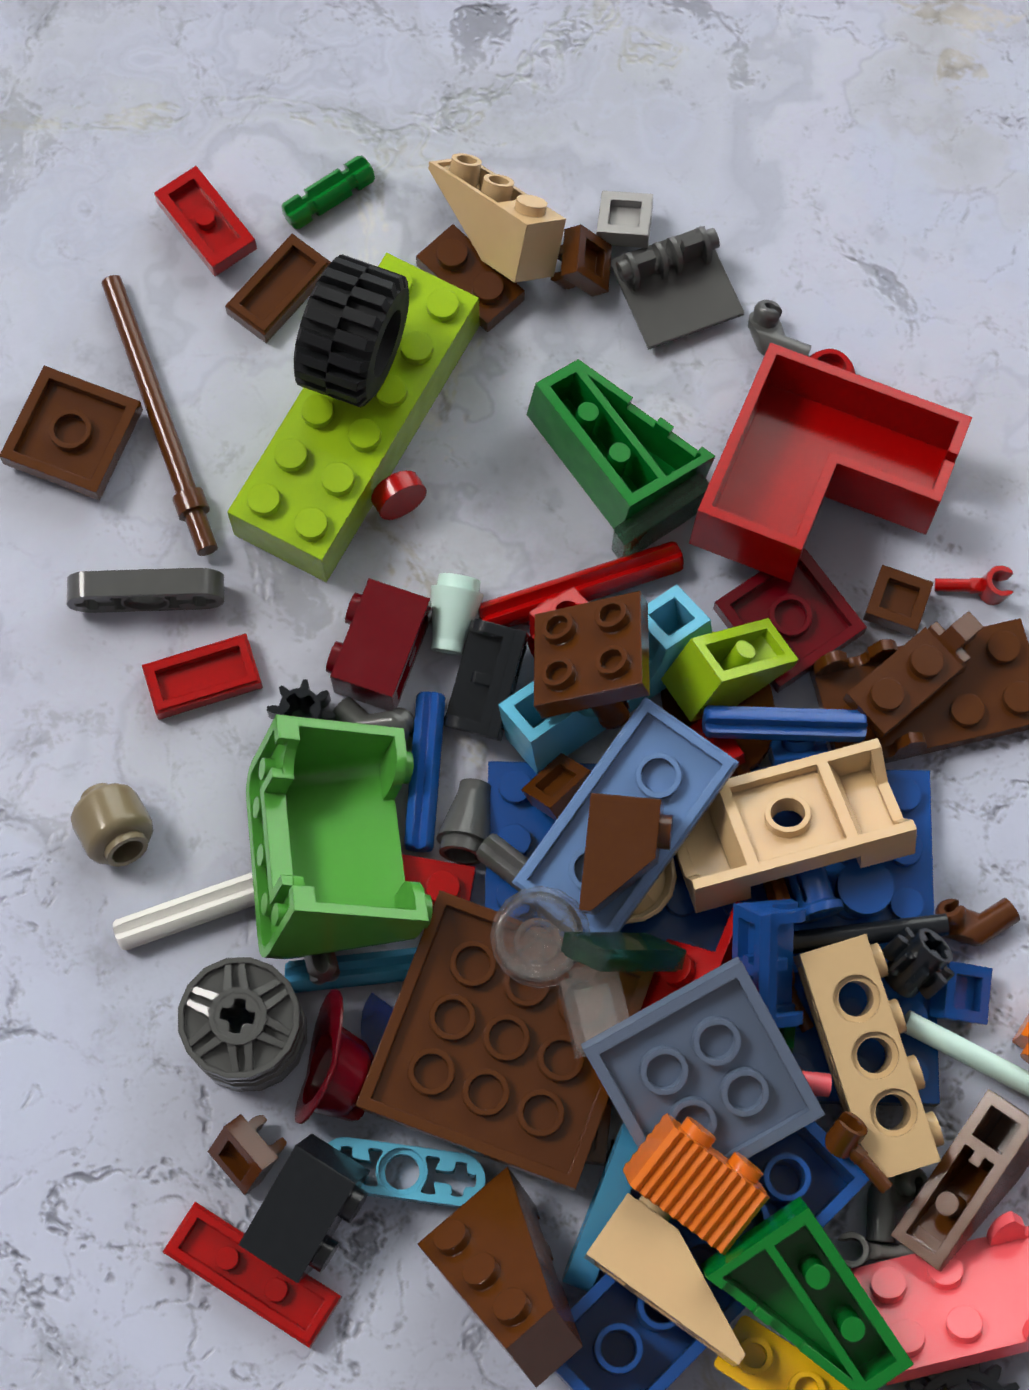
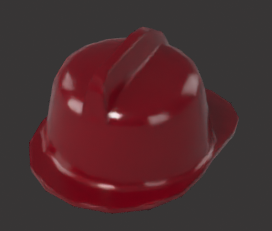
[295,989,374,1124]

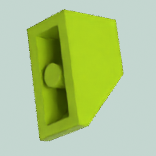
[661,618,799,722]

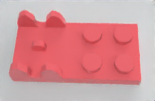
[851,1211,1029,1386]

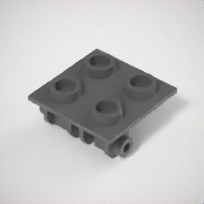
[611,226,744,350]

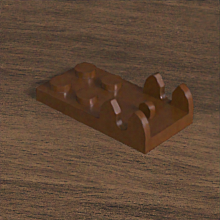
[809,618,1029,763]

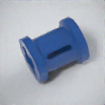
[784,866,844,924]

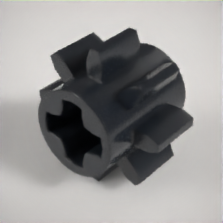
[267,679,337,721]
[882,927,954,1000]

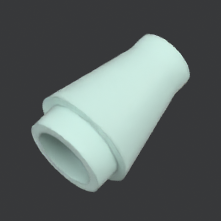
[431,573,484,655]

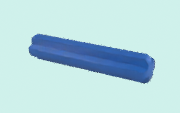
[404,691,446,853]
[702,705,867,743]

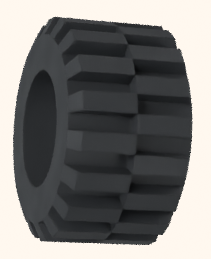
[294,254,409,408]

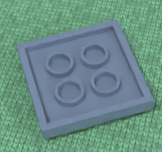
[581,956,825,1159]

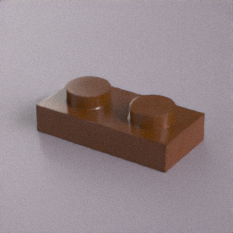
[416,224,525,332]

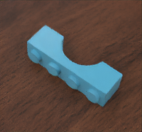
[498,584,712,774]

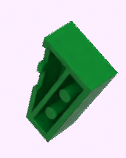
[526,359,715,535]
[700,1196,914,1390]

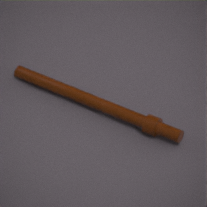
[101,275,218,556]

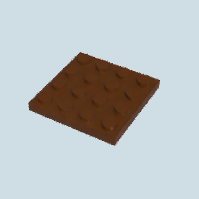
[355,890,655,1191]

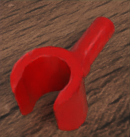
[934,565,1013,605]

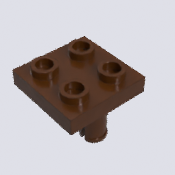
[534,591,650,729]

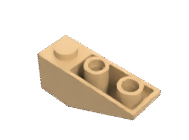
[428,153,566,283]

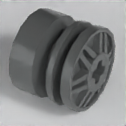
[178,957,307,1092]

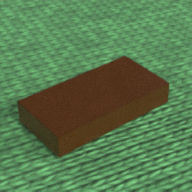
[225,233,331,343]

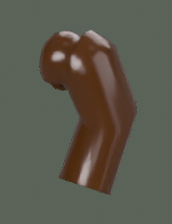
[935,898,1020,946]

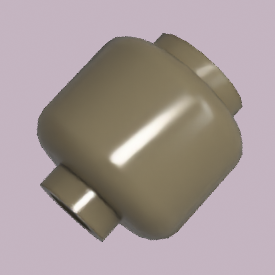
[70,783,154,867]

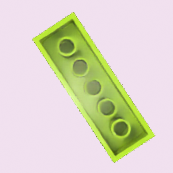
[227,252,480,583]

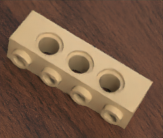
[793,934,944,1182]

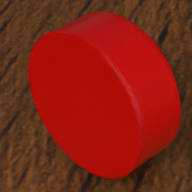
[371,470,427,520]

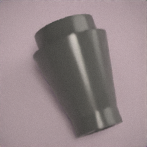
[436,778,491,865]

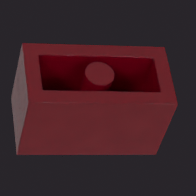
[326,578,432,711]

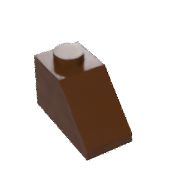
[579,793,673,915]

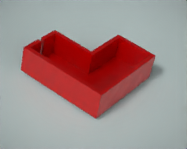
[689,342,972,582]

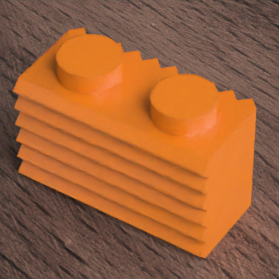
[623,1113,770,1255]

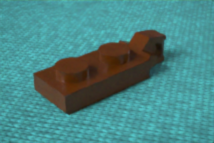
[843,611,984,740]

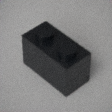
[238,1134,370,1283]

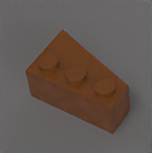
[418,1166,583,1388]

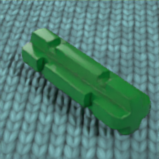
[281,155,375,229]

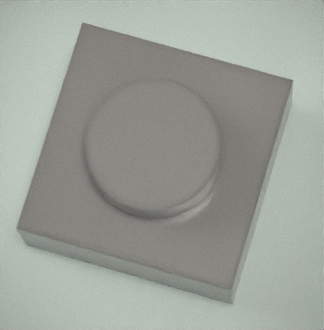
[596,191,653,248]

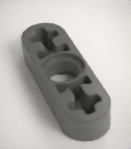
[66,568,224,613]

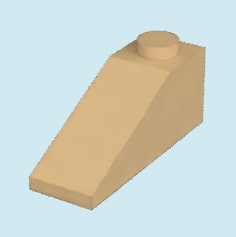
[584,1193,746,1367]

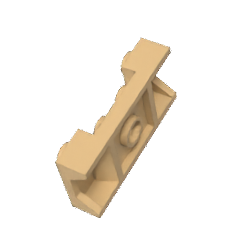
[675,738,917,913]

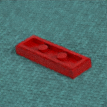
[162,1202,342,1348]

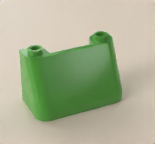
[246,714,433,959]

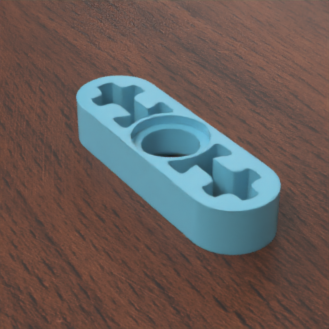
[328,1137,486,1208]

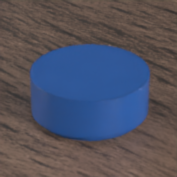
[835,860,894,918]

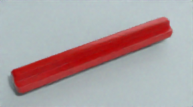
[478,541,684,627]

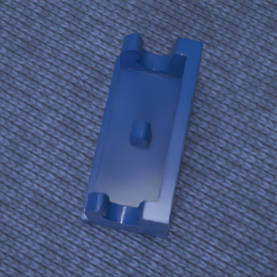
[732,899,806,1028]

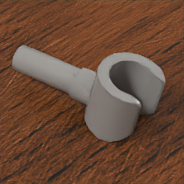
[837,1232,914,1269]

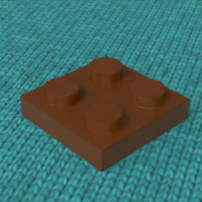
[0,365,143,501]

